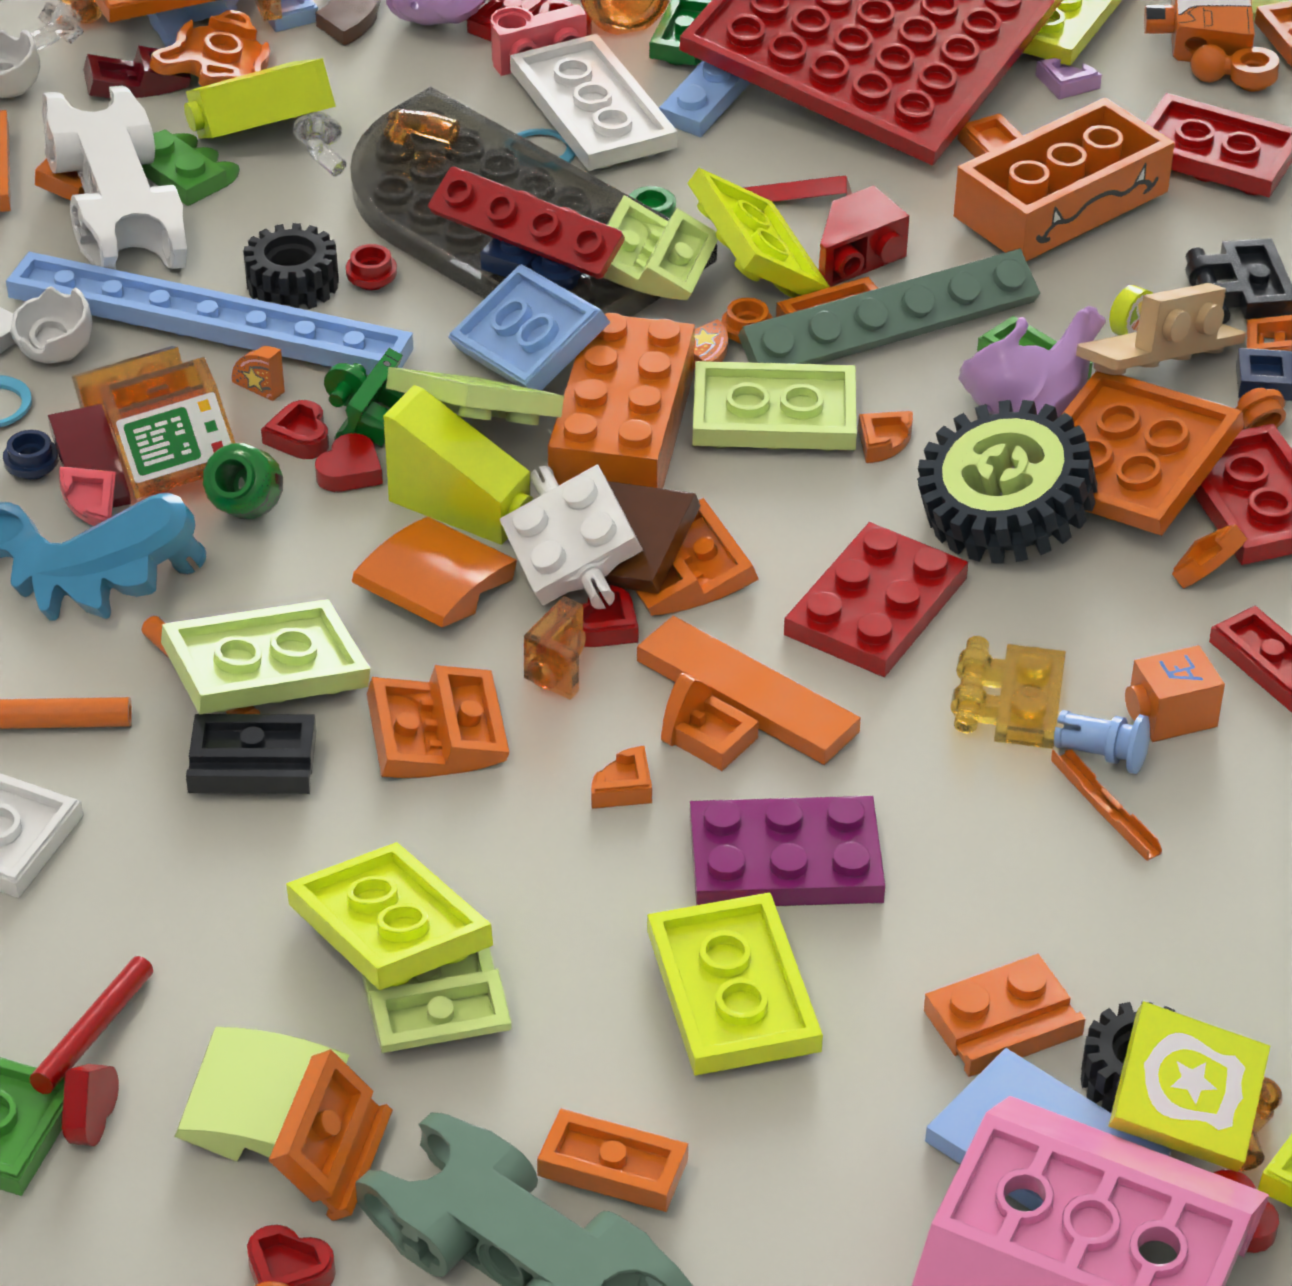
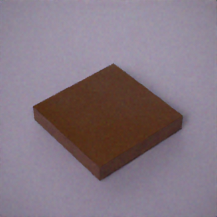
[605,481,701,594]

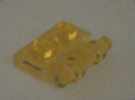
[950,636,1066,749]

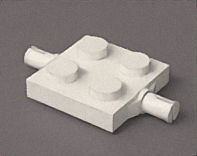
[499,464,643,609]

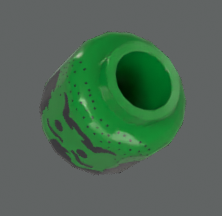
[203,443,283,519]

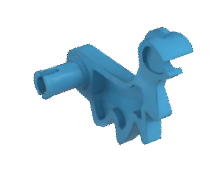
[0,493,207,621]

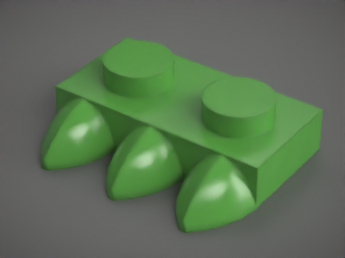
[141,129,240,206]

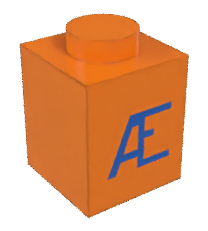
[1125,645,1225,742]

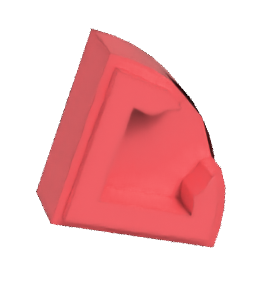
[59,466,116,526]

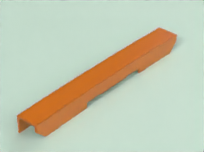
[1051,749,1162,861]

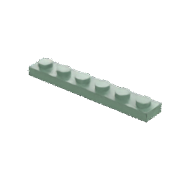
[738,248,1041,364]

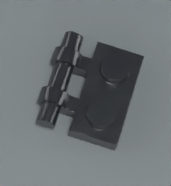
[1185,238,1292,324]

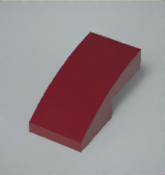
[83,45,191,98]
[48,404,131,508]

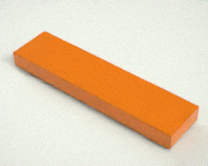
[637,615,861,765]

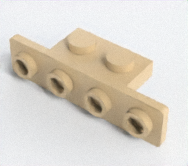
[1076,283,1246,375]

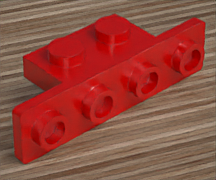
[428,167,625,279]

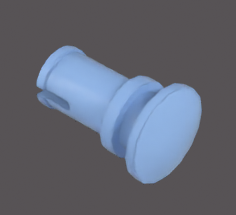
[1054,710,1150,774]

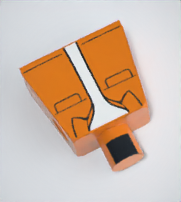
[1144,0,1255,62]

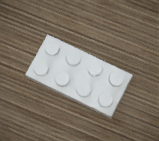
[510,33,678,171]

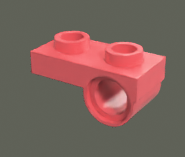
[491,4,587,76]

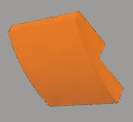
[634,498,759,616]
[352,517,517,628]
[366,665,510,778]

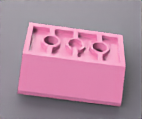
[912,1096,1269,1286]

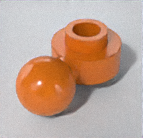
[1190,44,1279,92]

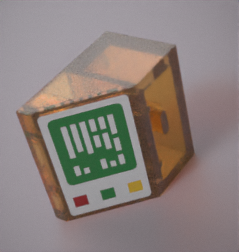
[99,357,235,499]

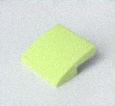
[604,195,718,300]
[362,947,511,1053]
[174,1027,349,1162]

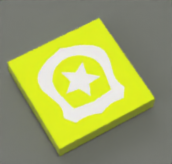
[1108,1001,1271,1172]

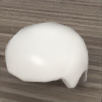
[0,29,40,98]
[10,286,93,364]

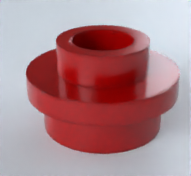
[345,244,397,290]

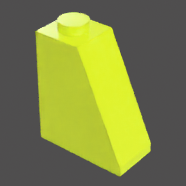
[184,58,336,139]
[383,385,534,545]

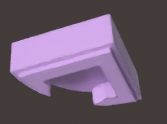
[1035,58,1102,99]

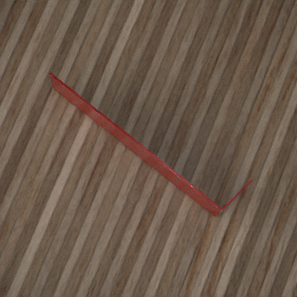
[743,175,852,202]

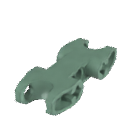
[355,1112,693,1286]

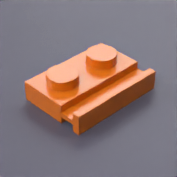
[924,953,1086,1077]
[268,1049,393,1221]

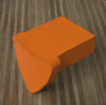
[661,673,759,771]

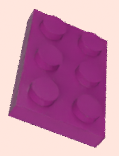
[689,796,885,906]

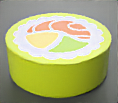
[1109,285,1153,335]

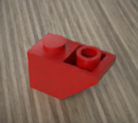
[819,185,910,287]

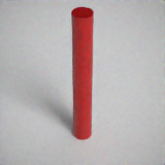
[29,956,153,1094]

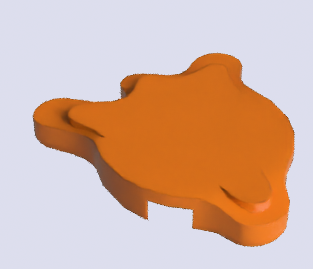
[150,10,270,87]

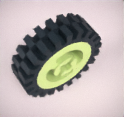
[917,400,1097,563]

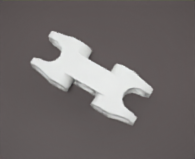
[42,86,187,270]

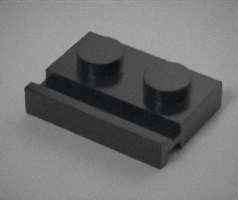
[186,714,317,794]

